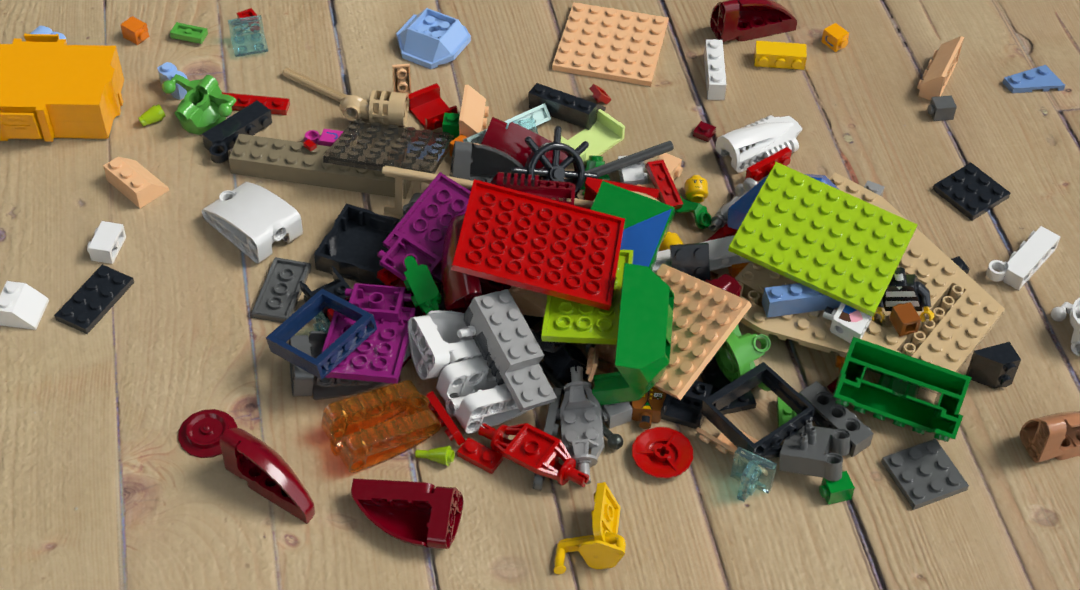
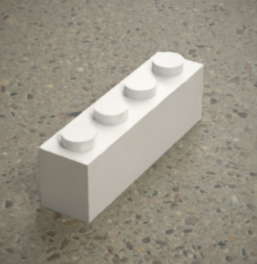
[704,39,727,100]

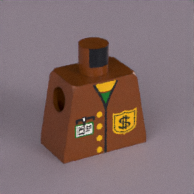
[629,387,667,429]

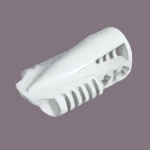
[715,115,802,173]

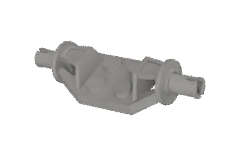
[560,366,604,484]

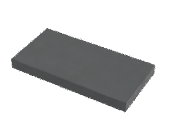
[251,257,312,323]

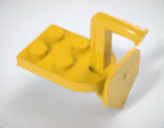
[553,482,626,574]

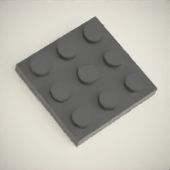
[881,438,969,510]

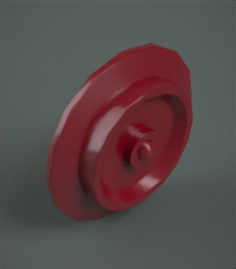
[178,409,238,458]

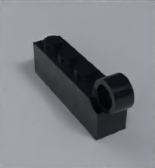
[202,100,272,163]

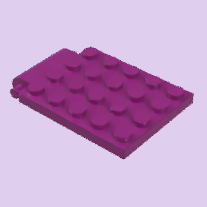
[377,172,471,284]
[321,283,416,384]

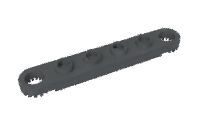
[533,387,562,490]

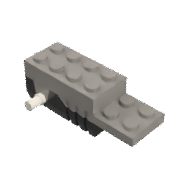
[457,289,557,412]

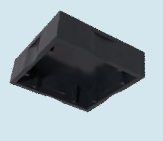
[314,203,400,286]

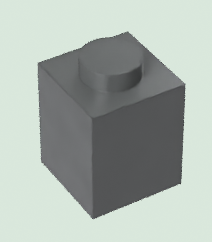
[927,95,957,121]

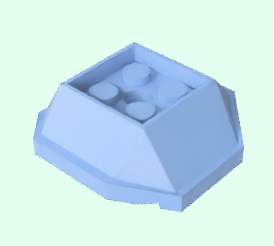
[396,8,471,69]

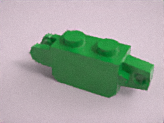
[404,256,442,315]

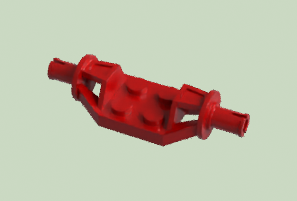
[478,423,589,487]

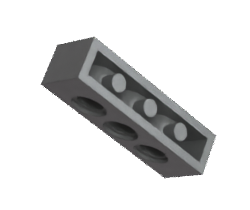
[799,381,874,457]

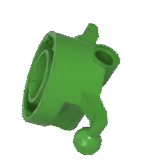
[162,74,237,134]
[714,325,771,391]

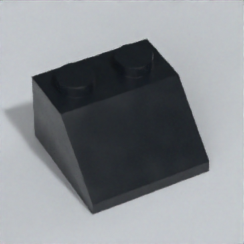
[966,342,1021,389]
[542,343,588,383]

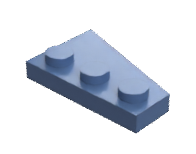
[1002,65,1066,93]

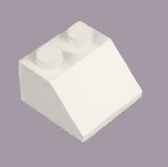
[0,281,49,330]

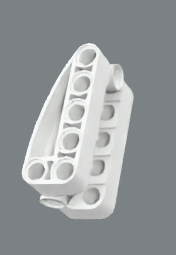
[201,182,303,263]
[436,356,553,434]

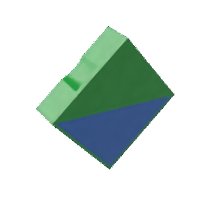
[591,181,675,270]

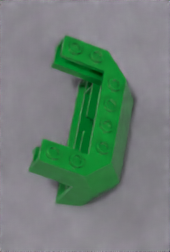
[592,263,674,405]
[832,337,972,442]

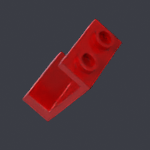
[408,83,458,132]

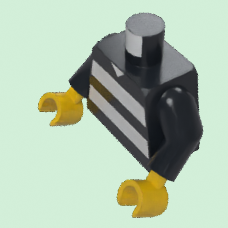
[872,267,934,322]

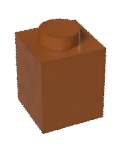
[889,302,921,337]

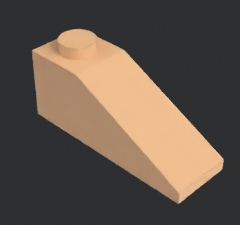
[509,286,547,317]

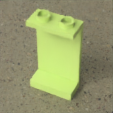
[561,109,625,166]

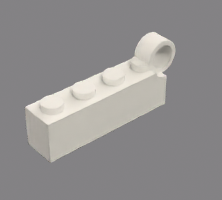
[986,226,1060,291]

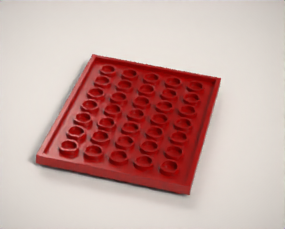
[451,179,625,311]

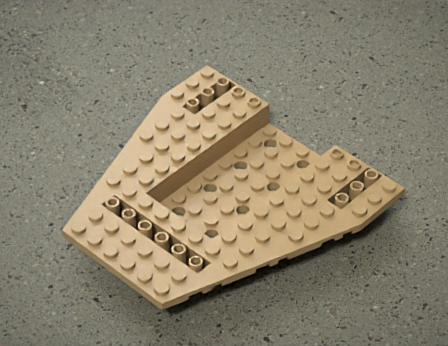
[735,172,1005,372]

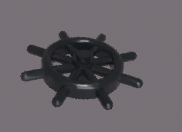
[510,126,598,199]

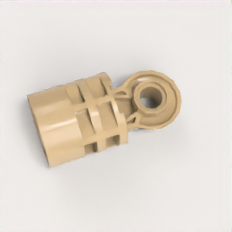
[340,90,409,126]

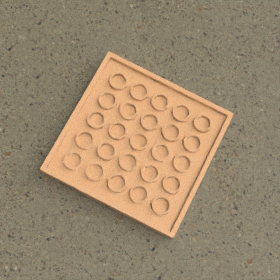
[552,2,669,87]
[598,264,752,400]

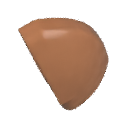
[1020,411,1080,463]

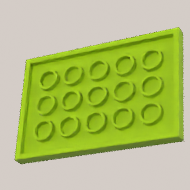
[541,250,634,345]

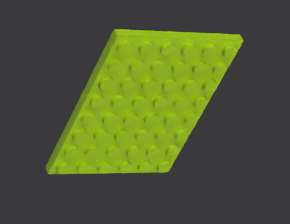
[728,162,918,317]

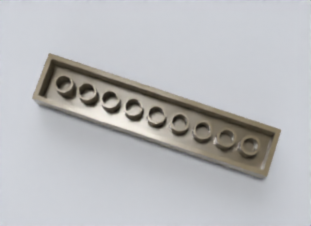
[229,134,414,199]

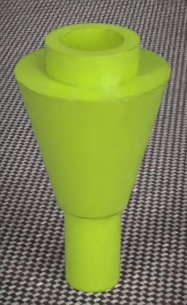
[415,445,455,466]

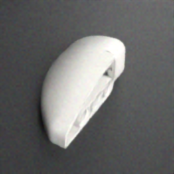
[408,310,482,380]

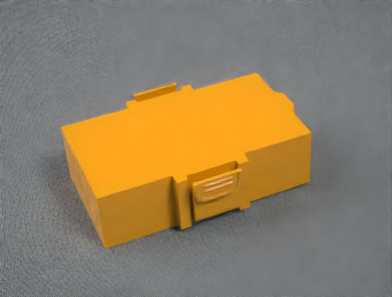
[0,33,124,142]

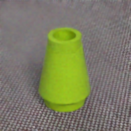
[138,104,166,127]

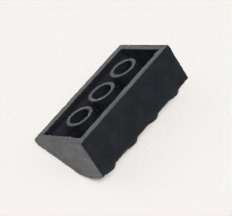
[528,83,606,130]

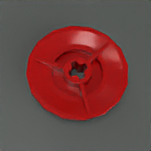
[632,427,693,478]

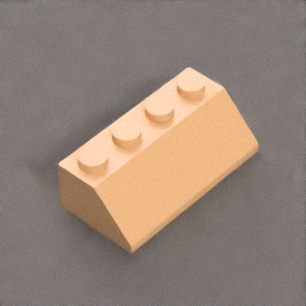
[917,36,964,101]

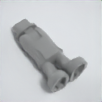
[709,178,758,231]

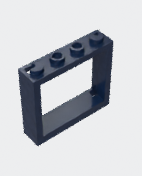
[266,289,377,380]

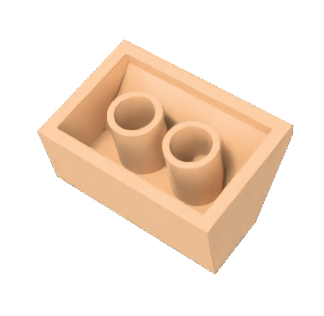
[459,85,489,138]
[103,157,169,208]

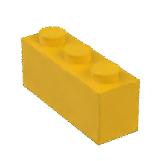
[754,41,807,70]

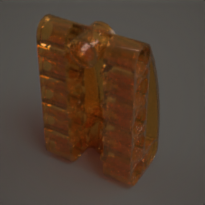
[321,380,441,473]

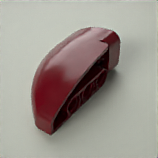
[710,0,797,42]
[481,117,568,180]
[441,214,482,312]
[220,428,315,524]
[351,478,464,549]

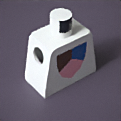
[823,303,872,343]

